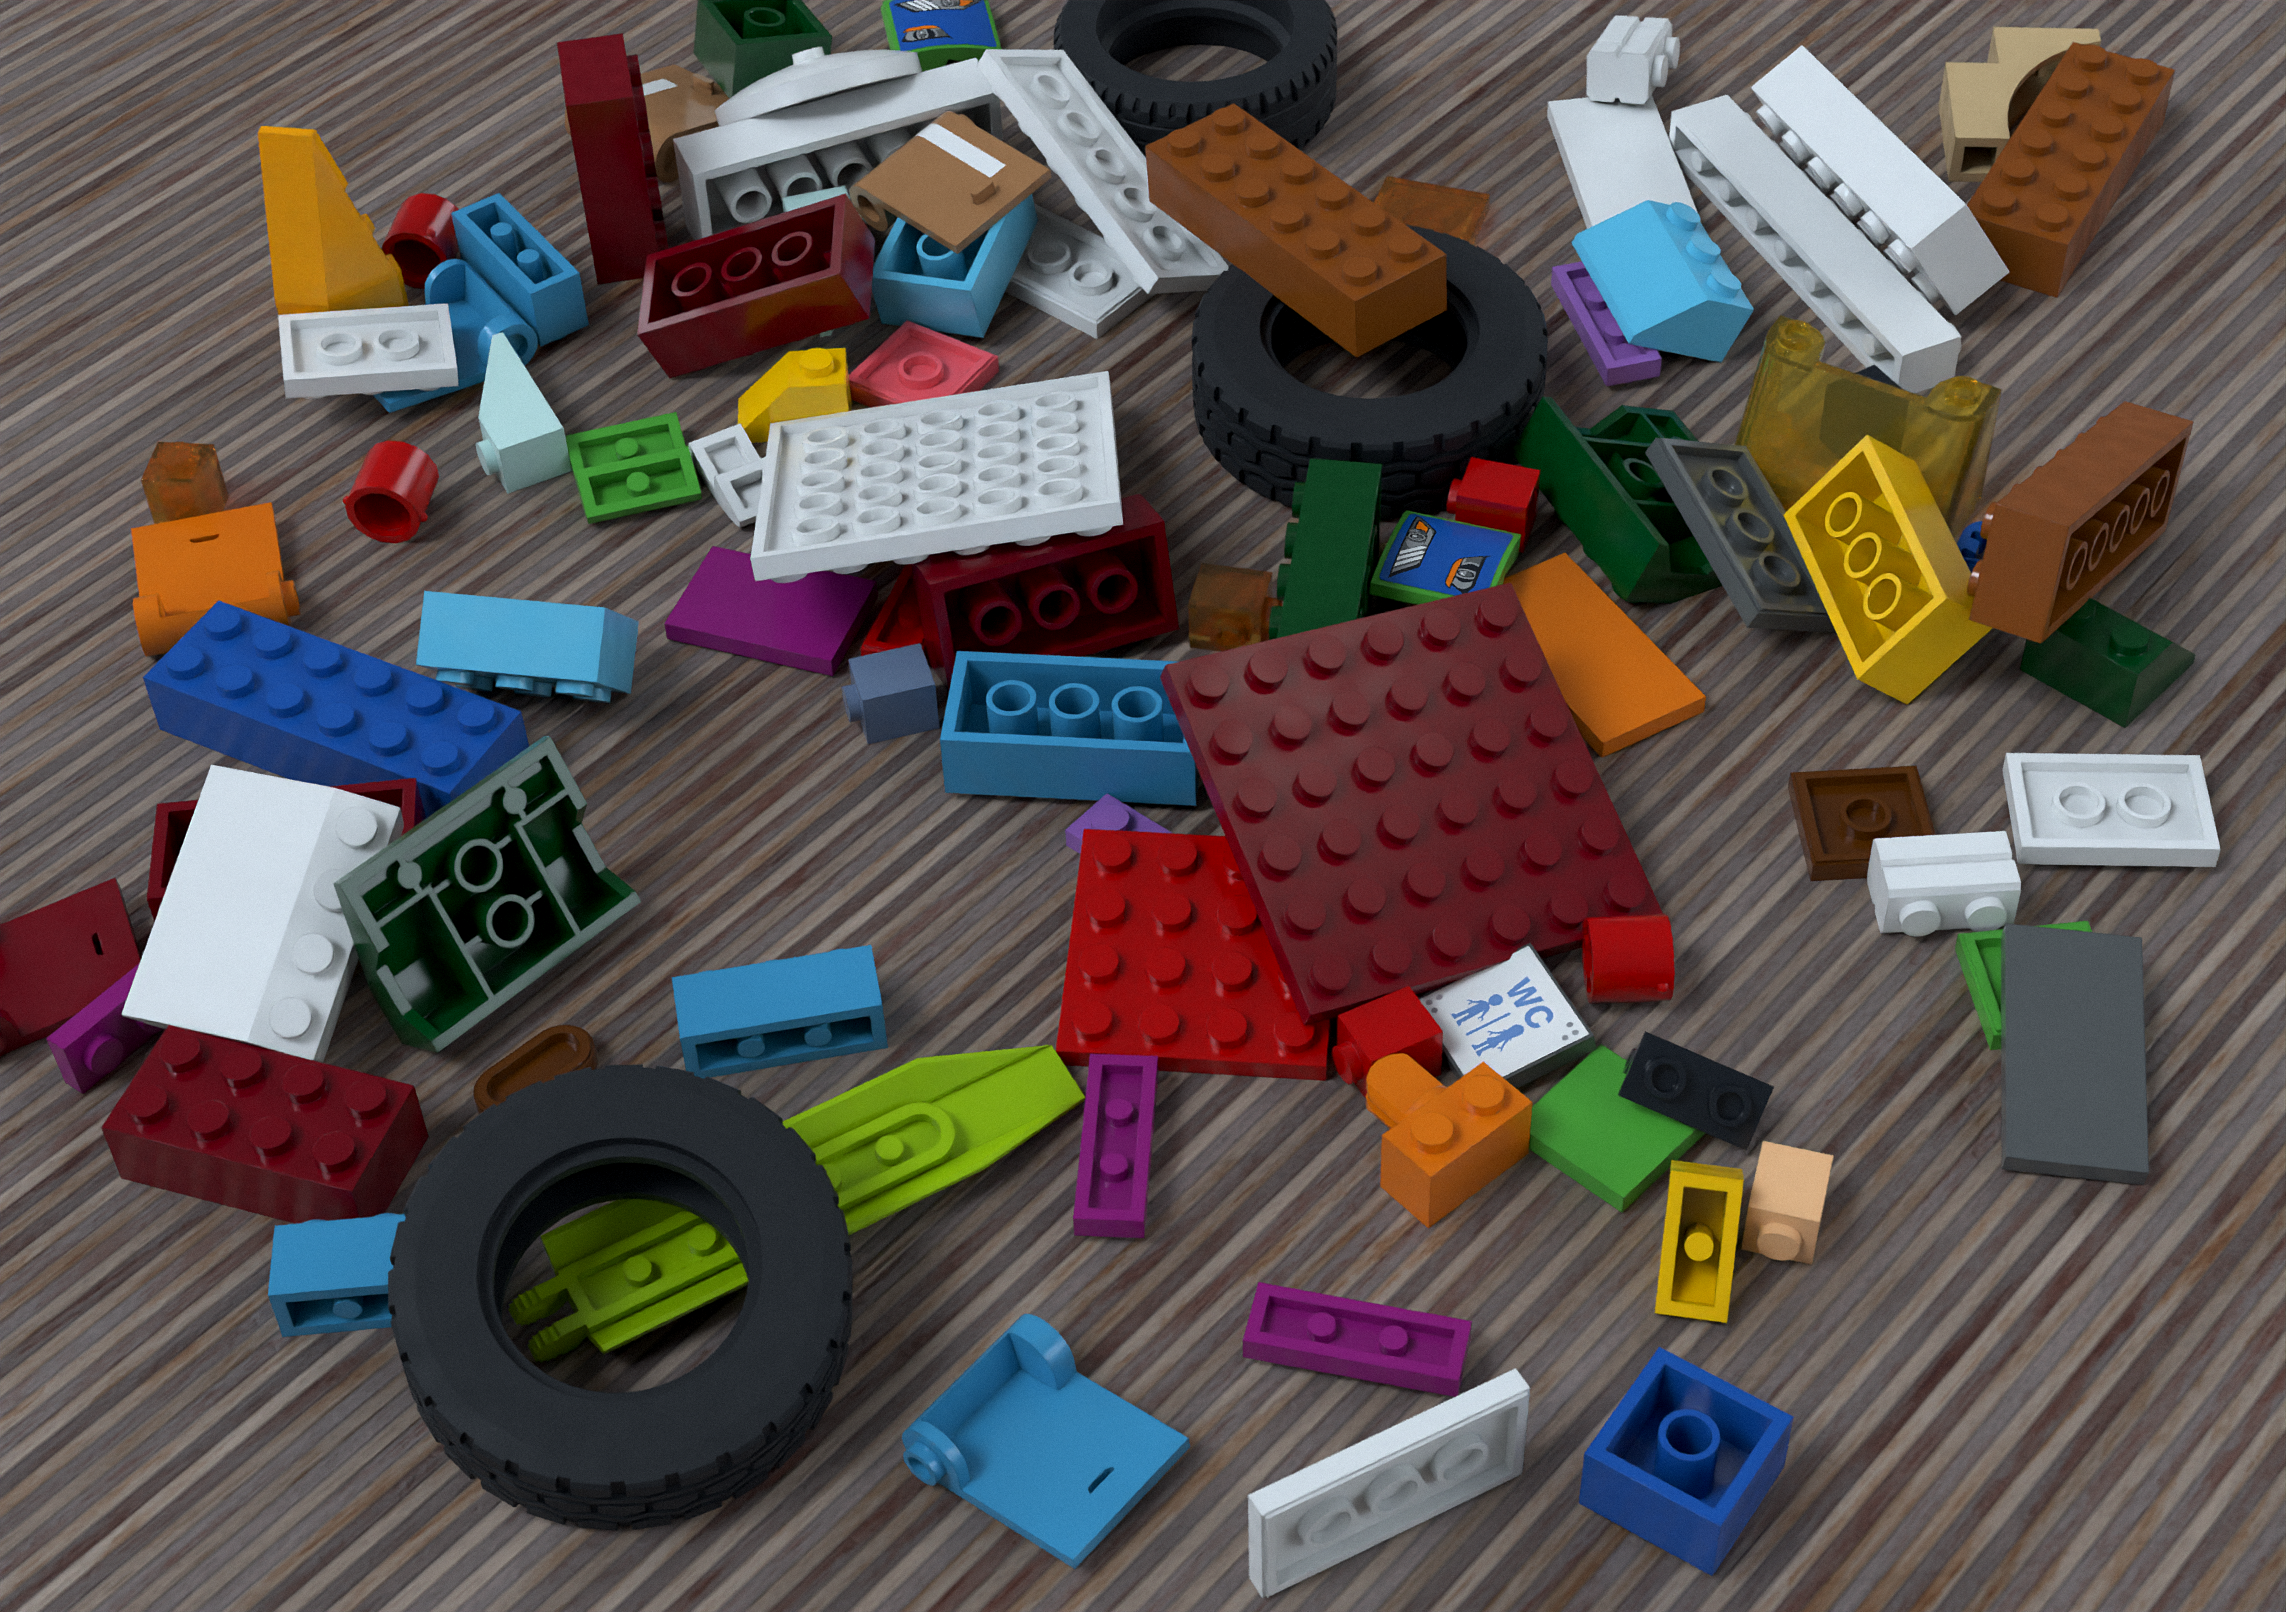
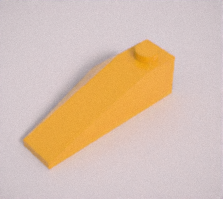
[258,126,409,315]

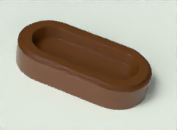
[473,1025,598,1114]

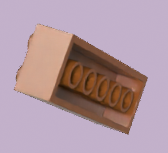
[1967,42,2175,298]
[1145,104,1447,357]
[1967,401,2194,644]

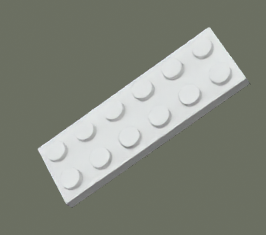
[976,49,1229,294]

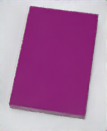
[664,546,878,676]

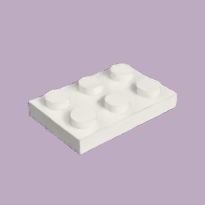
[278,303,459,399]
[2002,753,2221,867]

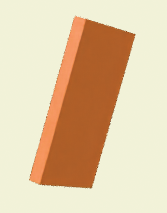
[1503,553,1706,758]

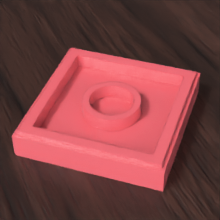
[849,320,999,408]

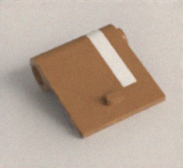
[565,64,729,182]
[849,111,1052,254]

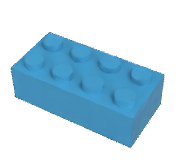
[940,651,1200,806]

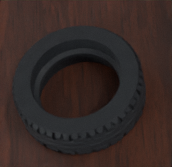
[1054,0,1337,158]

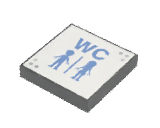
[1418,943,1596,1089]

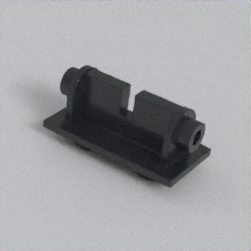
[1617,1031,1774,1151]

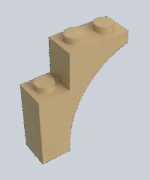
[1939,27,2101,182]

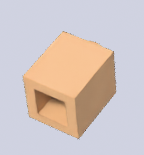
[1741,1141,1833,1265]

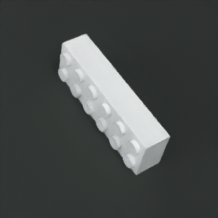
[1751,45,2009,316]
[673,58,1003,241]

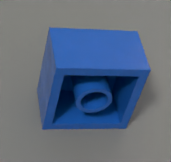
[1579,1347,1794,1576]

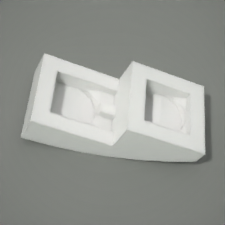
[688,423,765,528]

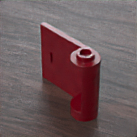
[0,878,142,1056]

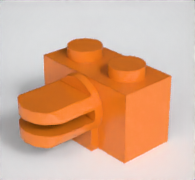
[1366,1053,1533,1229]

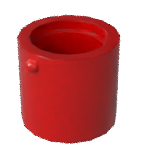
[381,193,459,289]
[343,440,439,543]
[1582,914,1675,1004]

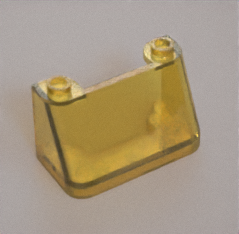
[1735,315,2002,539]

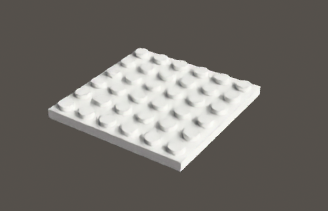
[750,371,1123,583]

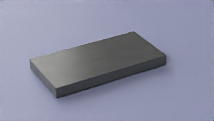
[1645,438,1836,633]
[2001,923,2149,1185]

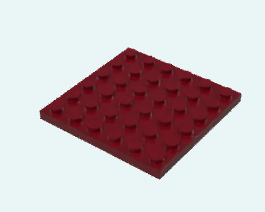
[1160,583,1663,1026]

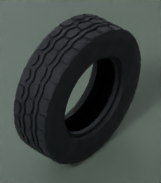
[1192,224,1548,520]
[388,1064,853,1531]

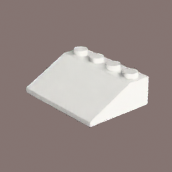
[122,765,404,1063]

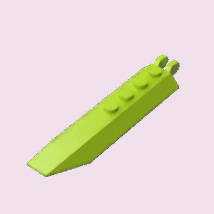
[508,1045,1085,1362]

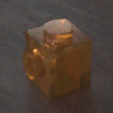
[141,442,229,524]
[1188,563,1282,652]

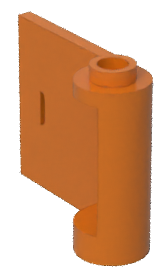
[131,502,301,657]

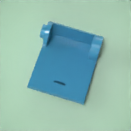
[373,259,538,413]
[902,1314,1190,1569]

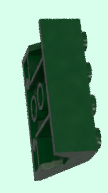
[1512,397,1723,604]
[333,736,641,1053]

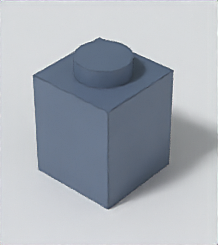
[841,643,940,744]

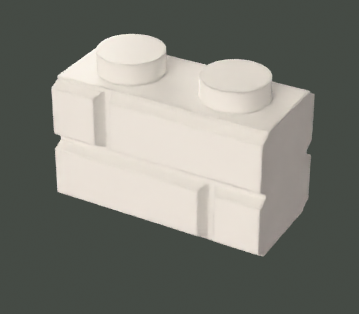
[1587,15,1680,104]
[1867,831,2021,937]

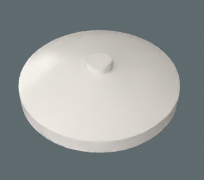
[714,47,923,127]

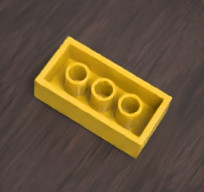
[1783,434,1992,705]

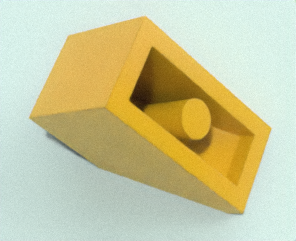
[738,348,852,443]
[1655,1160,1744,1323]

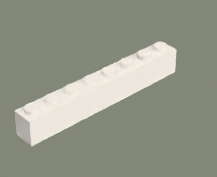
[1669,95,1962,395]

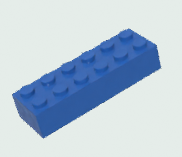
[143,600,529,818]

